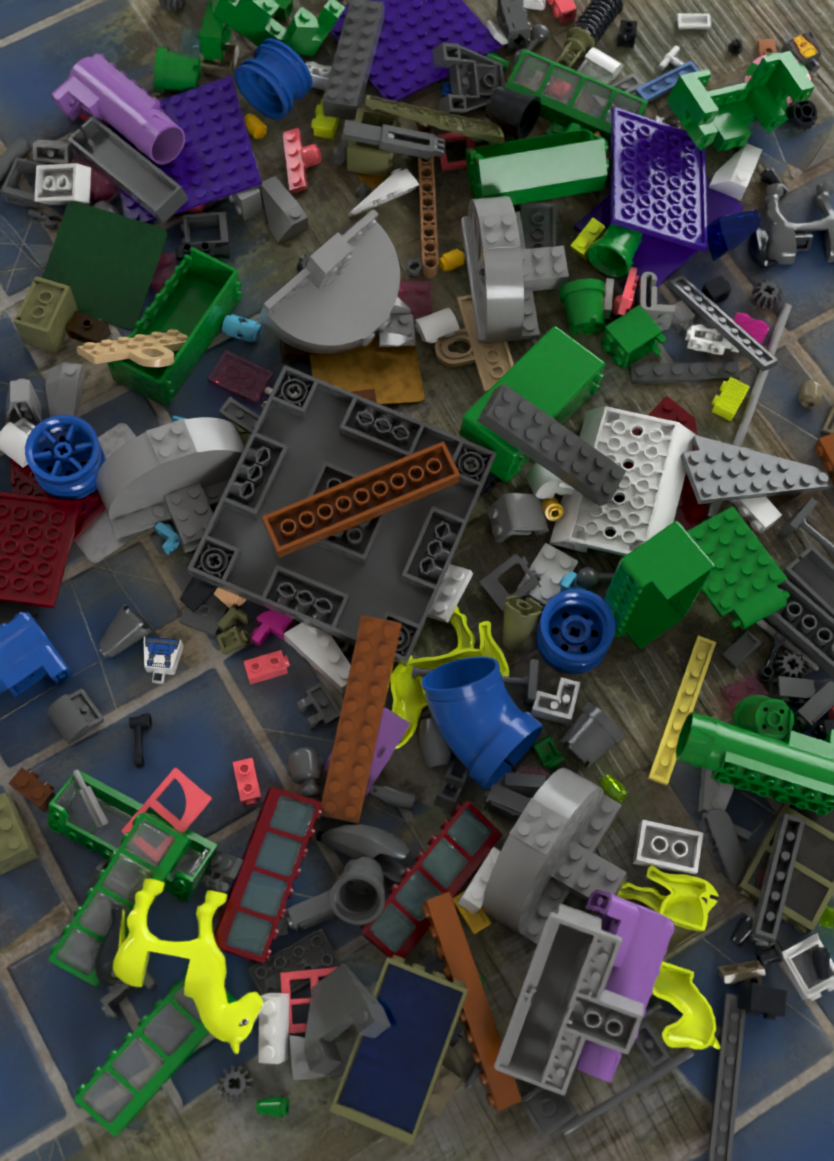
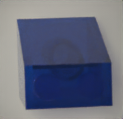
[707,209,761,261]

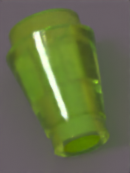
[600,773,629,803]

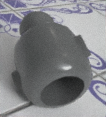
[286,747,324,798]

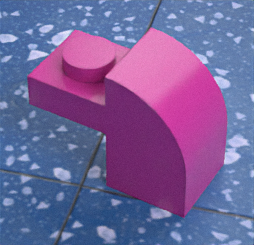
[251,610,294,648]

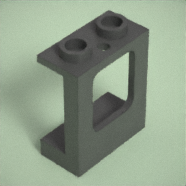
[480,554,542,613]
[100,969,161,1020]

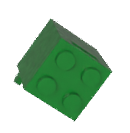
[600,305,666,371]

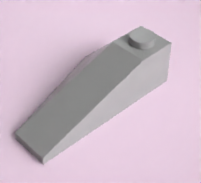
[45,362,85,417]

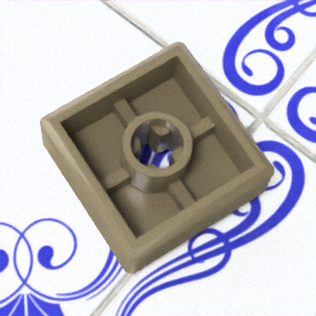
[200,43,240,78]

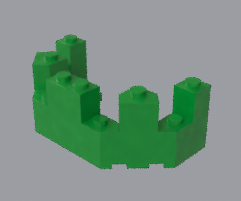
[211,0,345,57]
[666,51,815,152]

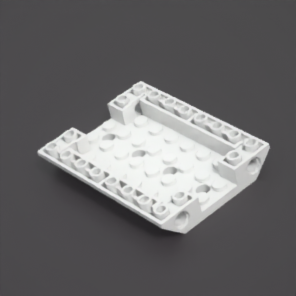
[550,406,695,556]

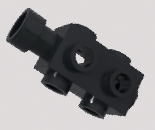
[175,242,230,263]

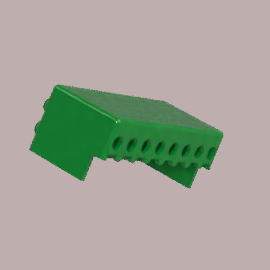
[108,247,243,407]
[459,326,605,483]
[603,521,716,650]

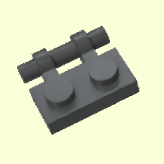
[201,851,244,892]

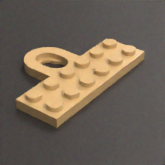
[435,295,514,394]
[77,329,188,367]

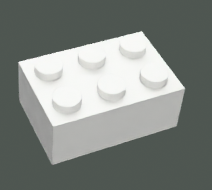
[35,163,91,205]
[633,820,703,876]

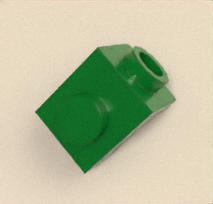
[532,735,566,769]

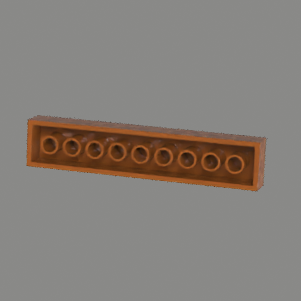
[262,441,460,558]
[320,615,402,824]

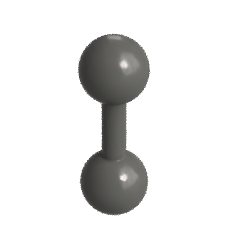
[513,24,549,65]
[577,567,614,589]

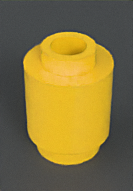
[244,113,267,139]
[438,249,466,272]
[541,497,563,521]

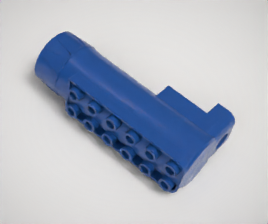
[0,612,73,697]

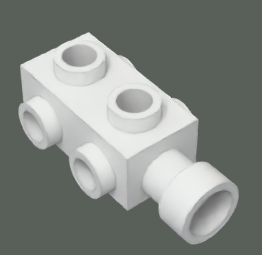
[685,324,739,355]

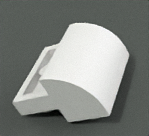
[578,47,624,85]
[306,61,332,91]
[414,307,460,344]
[0,417,35,467]
[526,463,575,499]

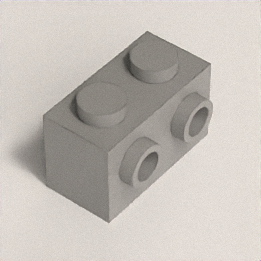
[33,139,73,164]

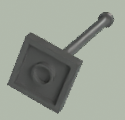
[777,498,834,555]
[412,659,539,705]

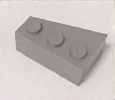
[227,188,263,221]
[5,379,42,426]
[699,769,735,815]

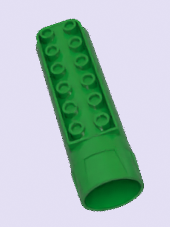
[675,712,834,815]

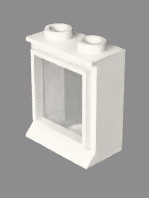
[781,933,834,1001]

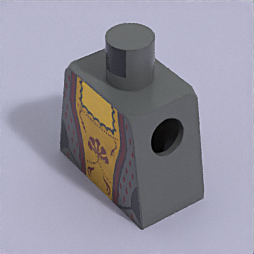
[781,31,821,73]

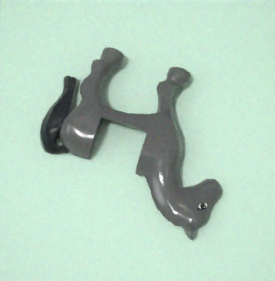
[746,182,834,269]

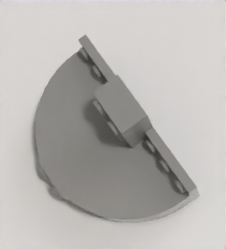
[461,196,569,343]
[259,209,400,354]
[96,417,245,553]
[481,768,627,945]
[494,903,644,1096]

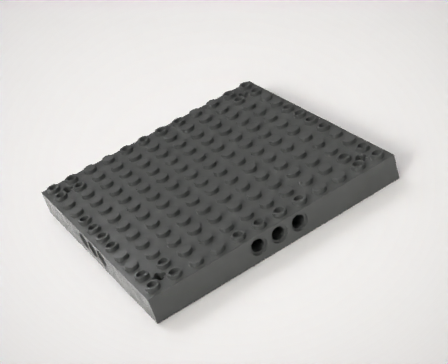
[187,365,497,666]

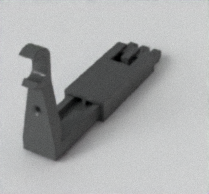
[331,120,446,165]

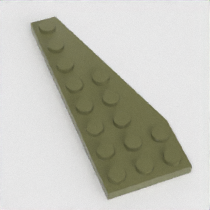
[365,95,505,146]

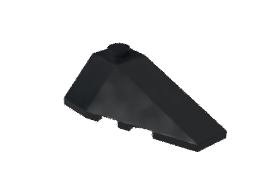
[180,560,219,612]

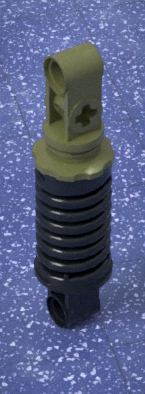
[556,0,623,68]

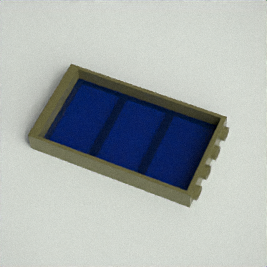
[330,955,469,1145]

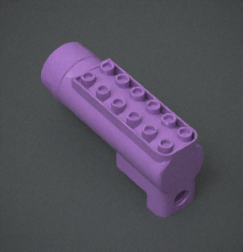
[50,53,185,165]
[575,889,674,1082]

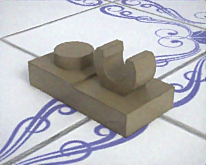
[718,960,765,984]

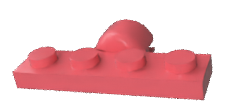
[283,128,322,194]
[612,267,639,316]

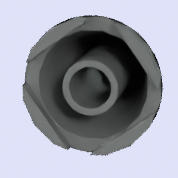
[98,604,153,657]

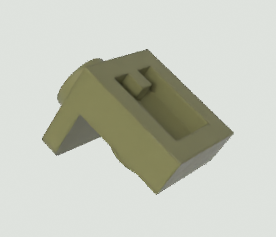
[217,607,248,633]
[216,626,251,654]

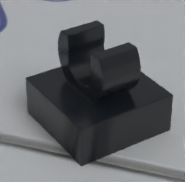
[795,231,813,252]

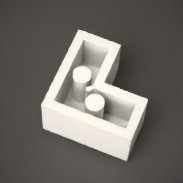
[531,677,580,725]

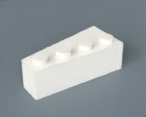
[283,623,351,694]

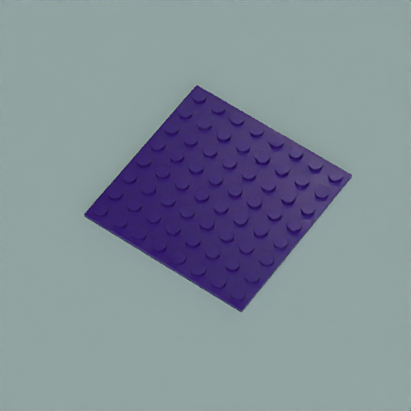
[330,0,502,102]
[107,75,262,223]

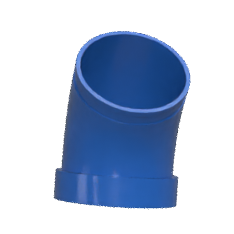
[421,656,544,790]

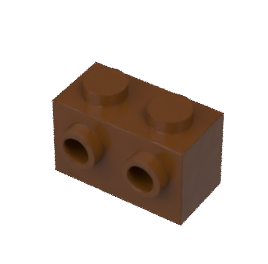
[8,768,56,812]

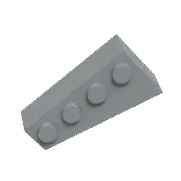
[289,1035,380,1081]

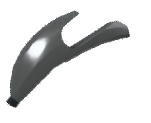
[316,824,423,904]

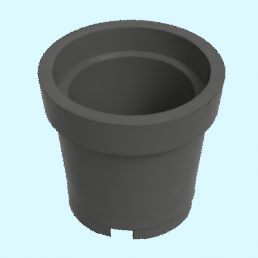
[559,702,626,769]
[329,857,385,925]

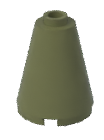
[502,595,542,652]

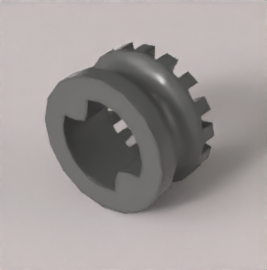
[355,183,372,201]
[406,259,422,277]

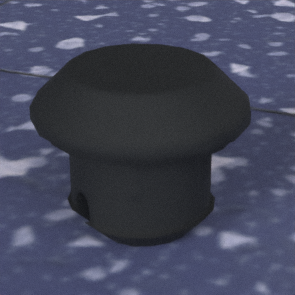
[728,39,743,54]

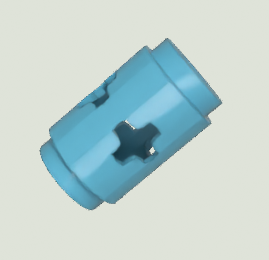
[222,314,263,343]

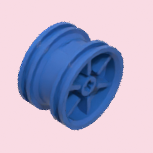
[234,38,313,120]
[25,415,106,500]
[536,589,616,675]

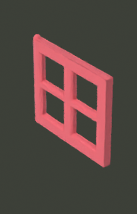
[280,967,352,1034]

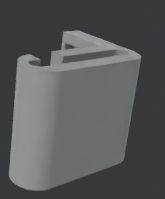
[635,272,675,331]
[487,493,549,543]

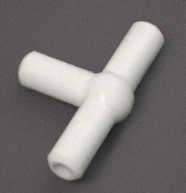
[658,46,684,70]

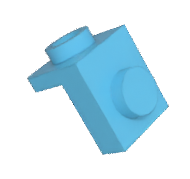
[155,521,180,555]
[559,571,586,592]

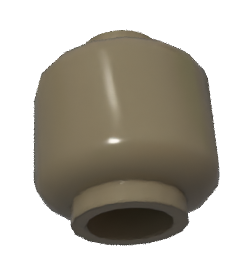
[798,380,823,408]

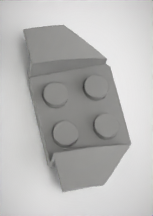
[378,297,416,347]

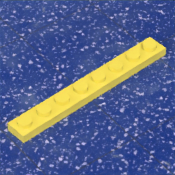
[648,635,716,786]

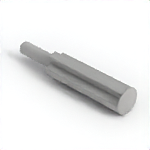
[73,769,109,828]

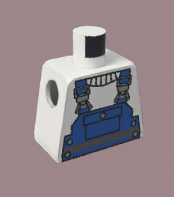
[144,636,184,684]

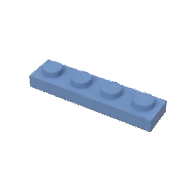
[635,61,699,103]

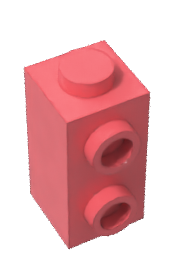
[547,0,577,24]
[243,650,290,685]
[233,758,262,806]

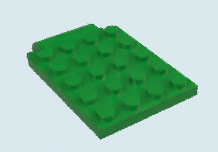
[688,506,790,630]

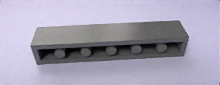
[749,813,805,943]

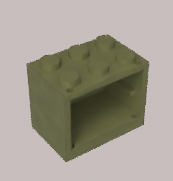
[347,107,401,178]
[14,276,78,354]
[0,792,39,875]

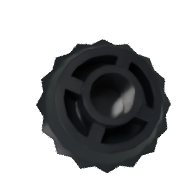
[787,100,818,131]

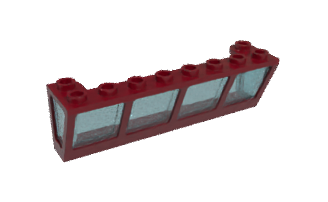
[213,787,322,963]
[360,800,503,959]

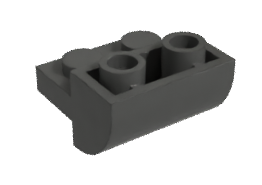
[46,689,104,744]

